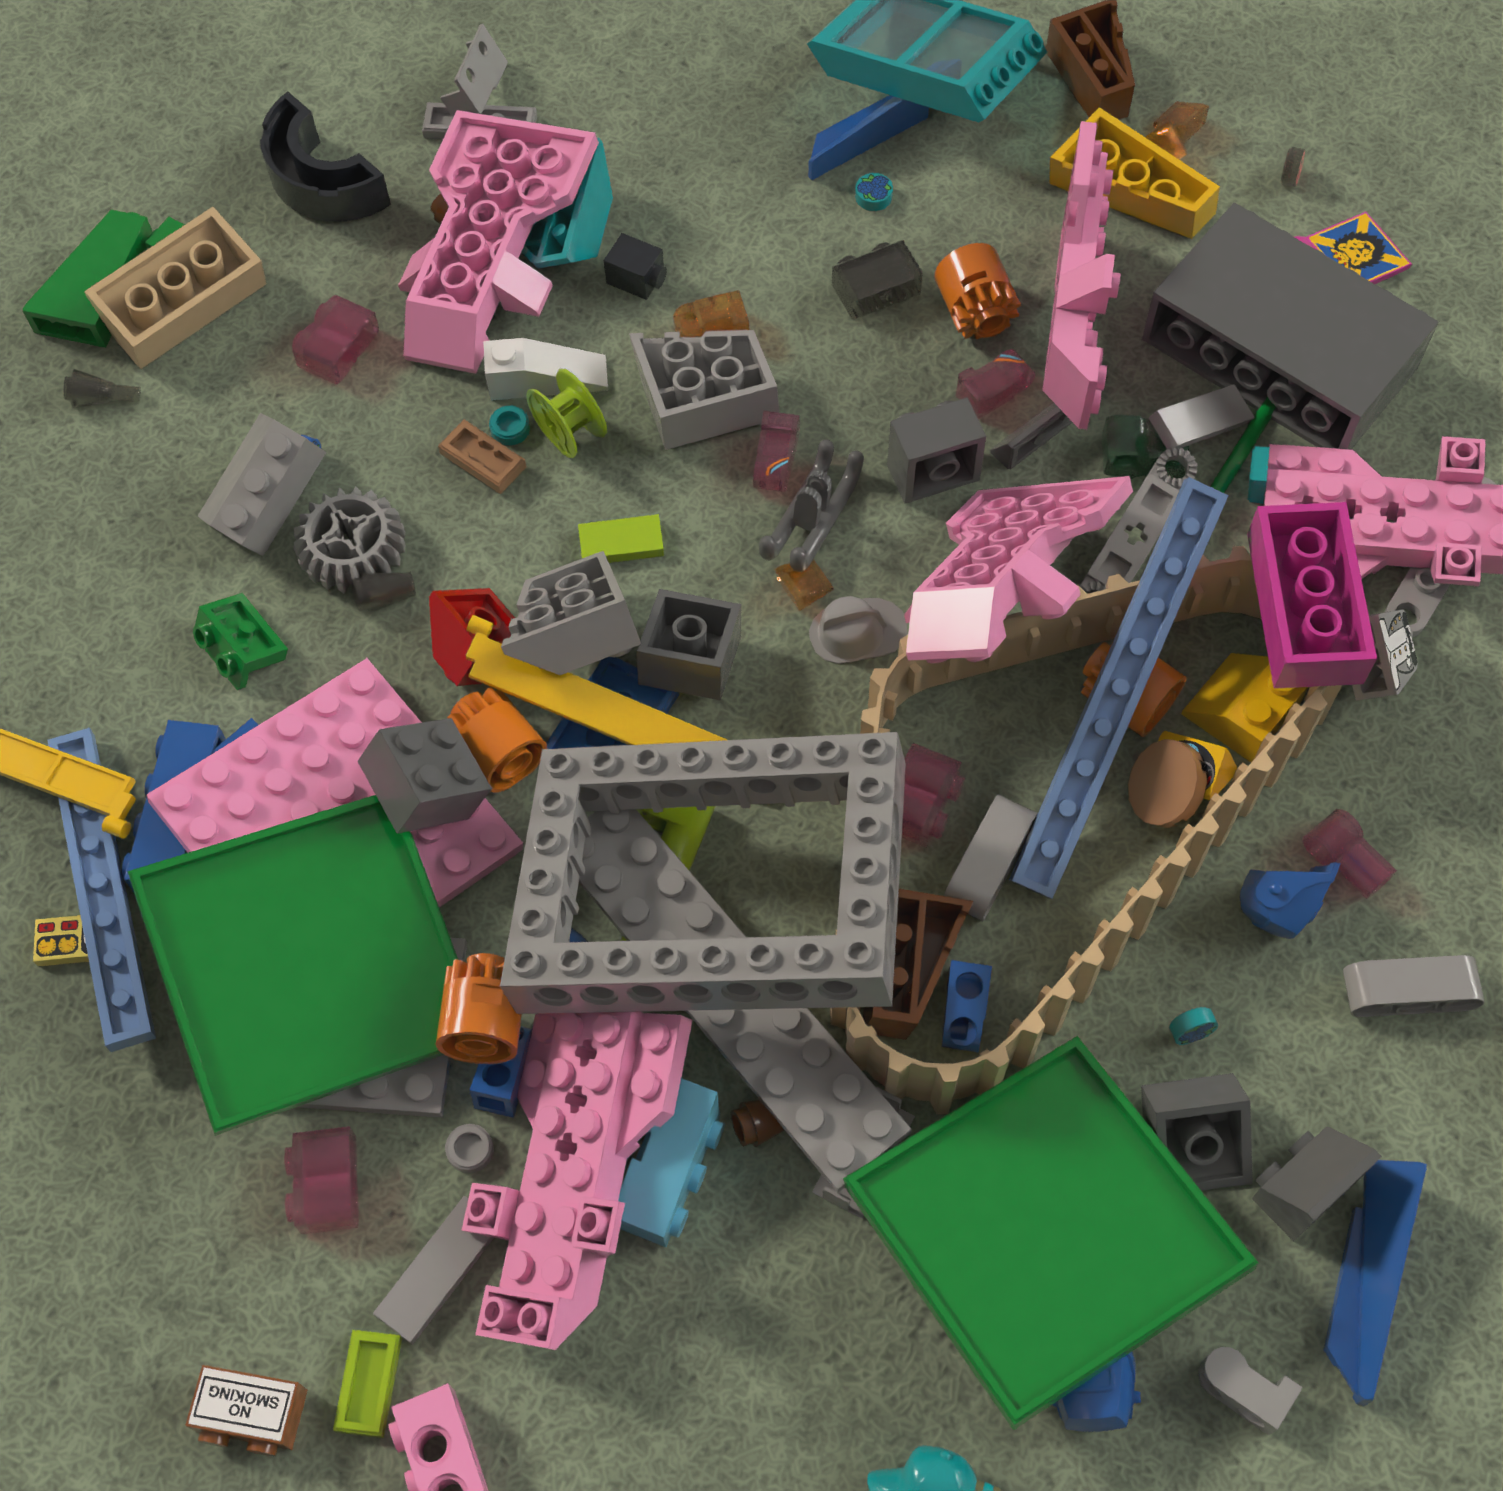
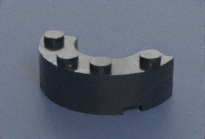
[260,92,391,222]

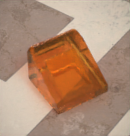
[1153,101,1209,145]
[1145,121,1187,160]
[774,559,834,611]

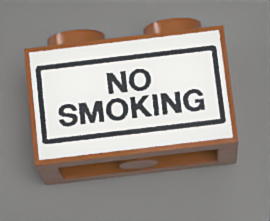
[185,1365,308,1456]

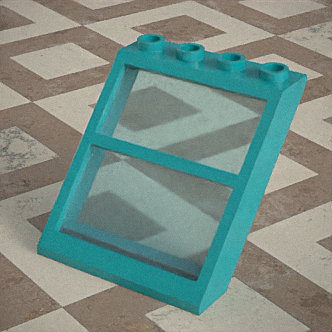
[807,0,1048,123]

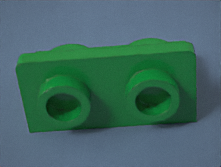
[193,593,288,690]

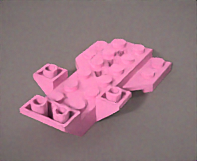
[398,110,598,374]
[1043,121,1121,430]
[1264,437,1503,586]
[904,476,1133,664]
[461,1012,693,1350]

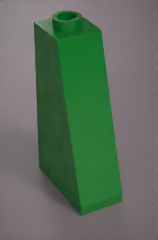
[22,210,153,348]

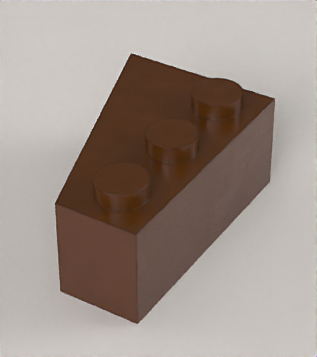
[1046,0,1135,120]
[863,889,974,1040]

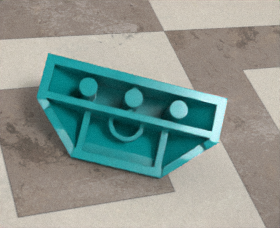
[521,138,613,268]

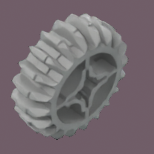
[293,486,406,594]

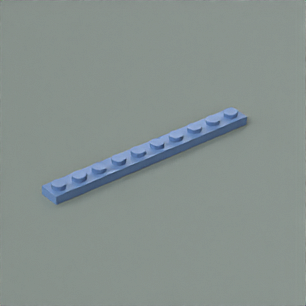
[1009,477,1229,899]

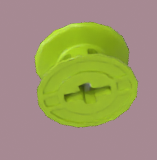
[526,368,607,458]

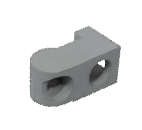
[1198,1347,1303,1435]

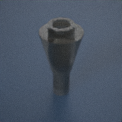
[63,369,141,409]

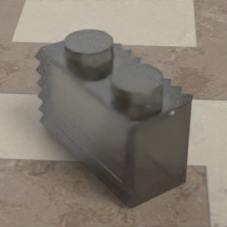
[832,240,923,320]

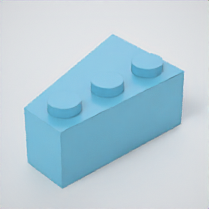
[618,1078,725,1247]

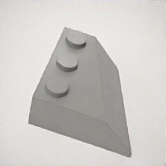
[629,330,780,450]
[501,551,641,675]

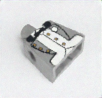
[1352,609,1418,701]

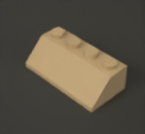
[84,207,266,369]

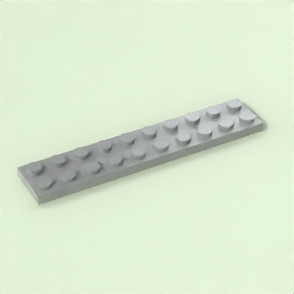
[578,809,911,1193]

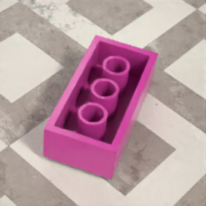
[1247,502,1377,688]

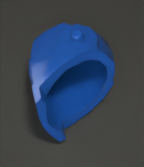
[1239,862,1341,939]
[1052,1352,1141,1432]

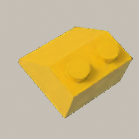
[1181,653,1308,763]

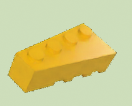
[1049,107,1220,239]

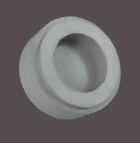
[445,1124,494,1173]

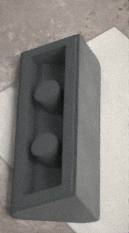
[990,402,1072,469]

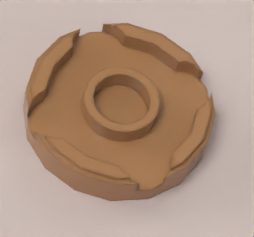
[1128,739,1207,828]

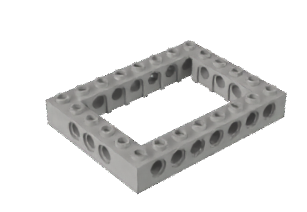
[500,732,906,1014]

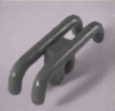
[759,440,864,572]

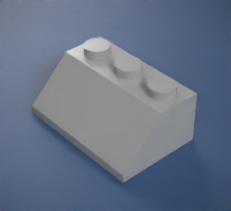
[198,413,326,556]

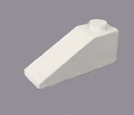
[483,338,608,400]

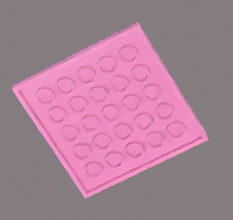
[147,658,523,907]

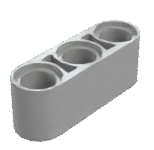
[944,794,1038,922]
[1343,955,1485,1017]

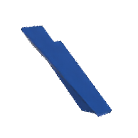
[808,62,961,181]
[1324,1160,1427,1406]

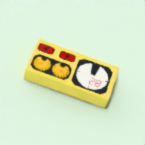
[33,915,89,966]

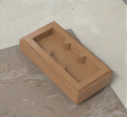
[438,419,526,494]

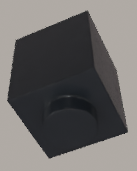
[603,233,667,300]

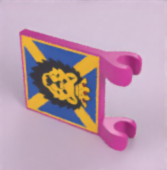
[1295,212,1412,284]

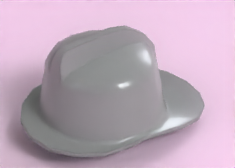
[809,596,908,664]

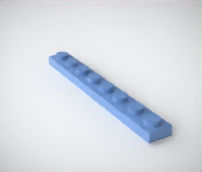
[47,728,156,1052]

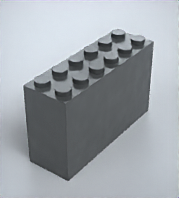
[1142,202,1439,450]

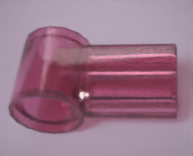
[1302,809,1397,899]

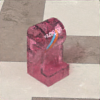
[956,349,1036,419]
[753,411,800,492]

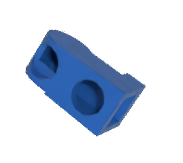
[941,960,992,1052]
[470,1026,533,1118]

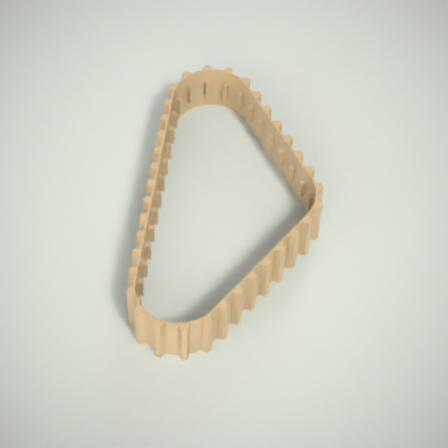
[830,546,1342,1114]

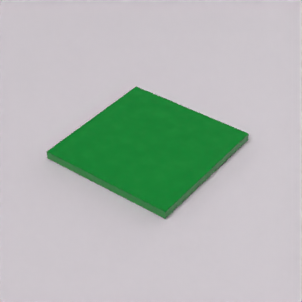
[128,795,458,1136]
[843,1036,1258,1430]

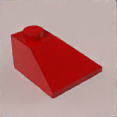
[429,588,515,686]

